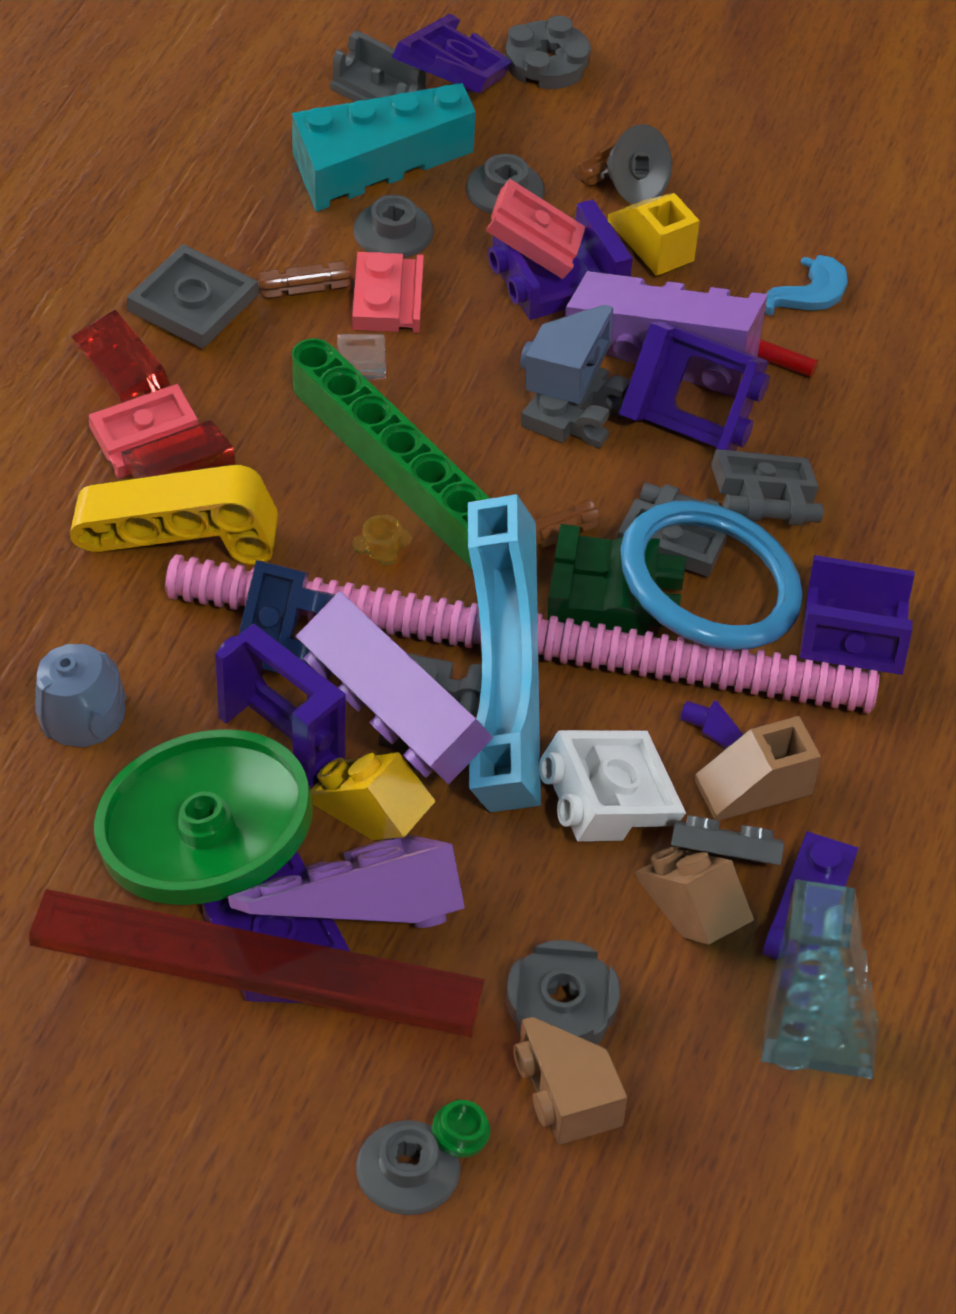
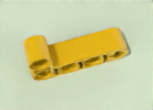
[69,465,279,565]

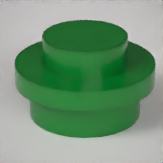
[431,1100,490,1158]

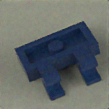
[238,560,336,673]

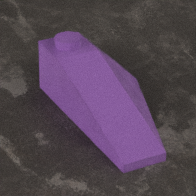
[228,834,465,928]

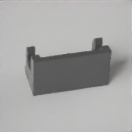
[330,30,426,102]

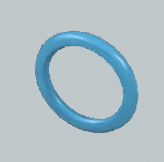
[620,501,802,650]

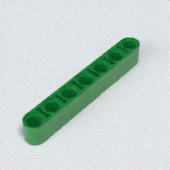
[292,338,491,570]

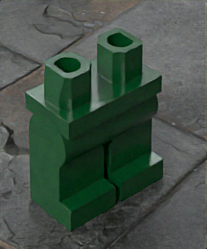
[548,524,686,636]

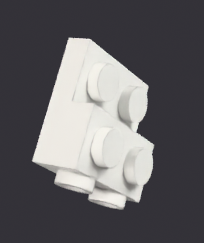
[539,730,686,841]

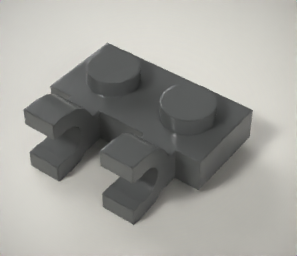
[521,367,631,449]

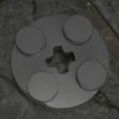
[505,15,591,89]
[506,940,620,1044]

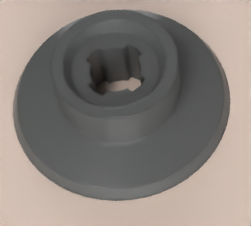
[608,124,672,204]
[465,154,545,214]
[353,195,434,258]
[356,1120,461,1215]

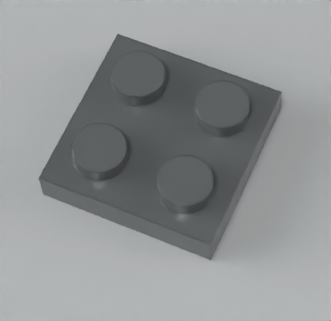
[127,244,258,349]

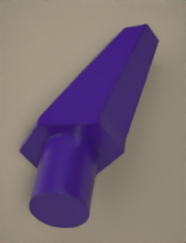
[680,700,743,750]

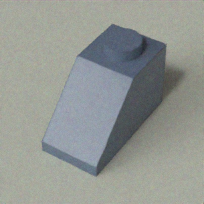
[520,305,613,404]

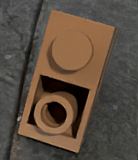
[695,716,821,821]
[635,847,754,944]
[513,1017,628,1145]

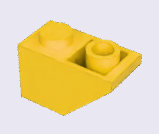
[608,193,700,276]
[310,752,435,840]

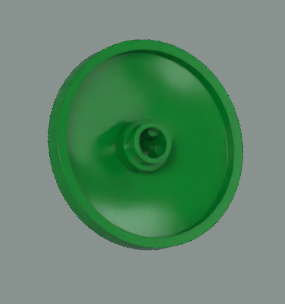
[94,730,313,905]

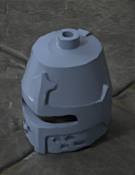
[35,644,127,747]

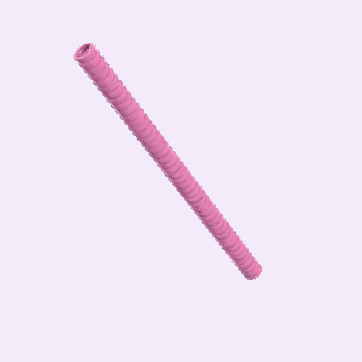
[165,554,880,714]

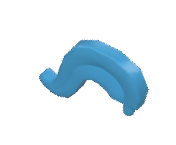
[765,255,848,316]

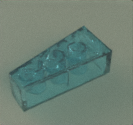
[761,879,878,1079]

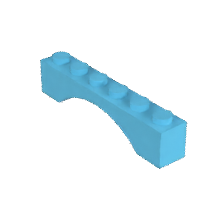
[468,494,541,812]

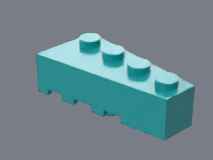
[292,83,476,212]

